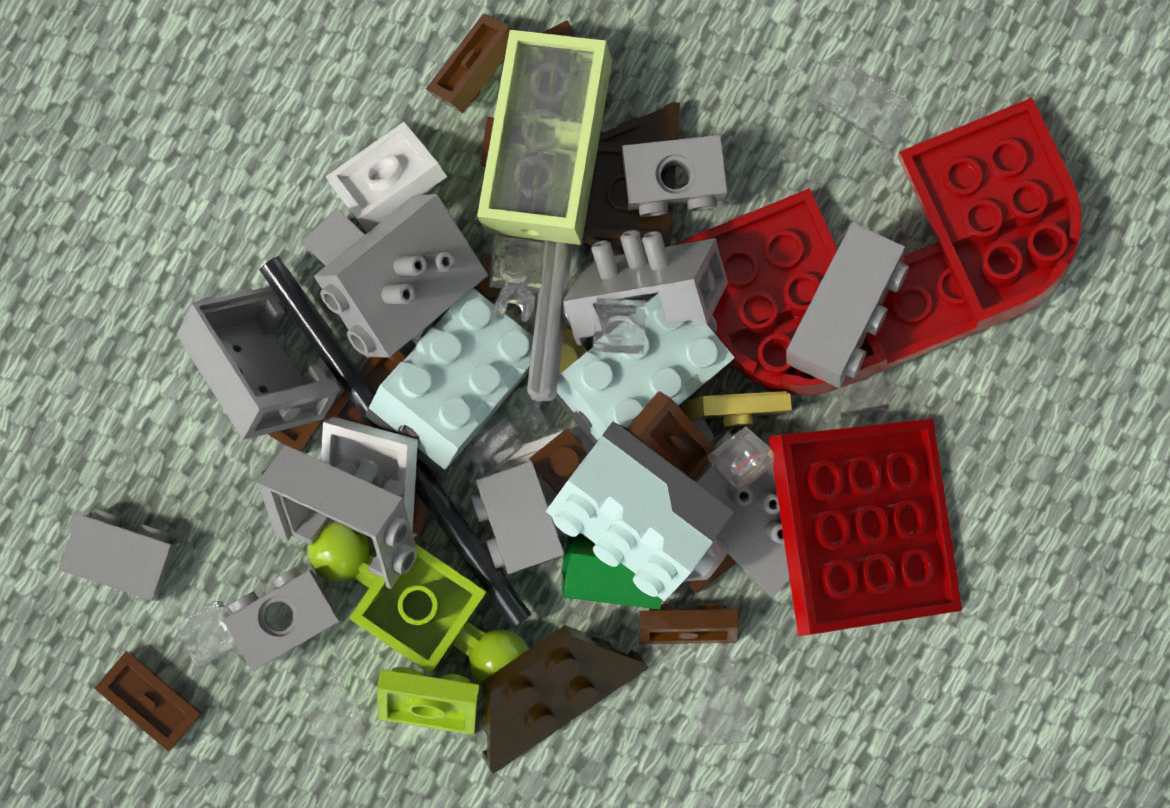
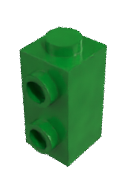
[560,534,662,610]

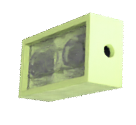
[477,30,612,245]

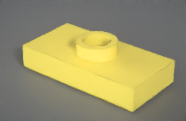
[681,391,792,427]

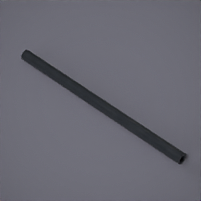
[259,256,532,629]

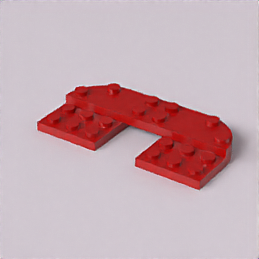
[676,98,1081,396]

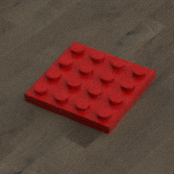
[769,418,962,636]

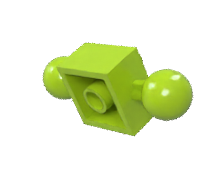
[307,520,529,687]

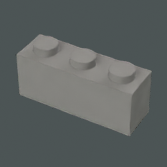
[786,222,909,389]

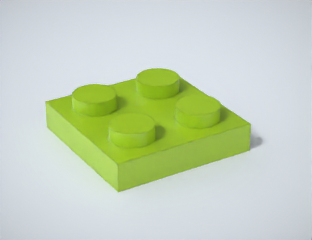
[377,667,479,735]

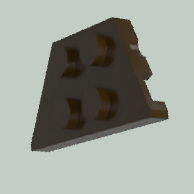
[582,102,680,256]
[483,625,648,774]

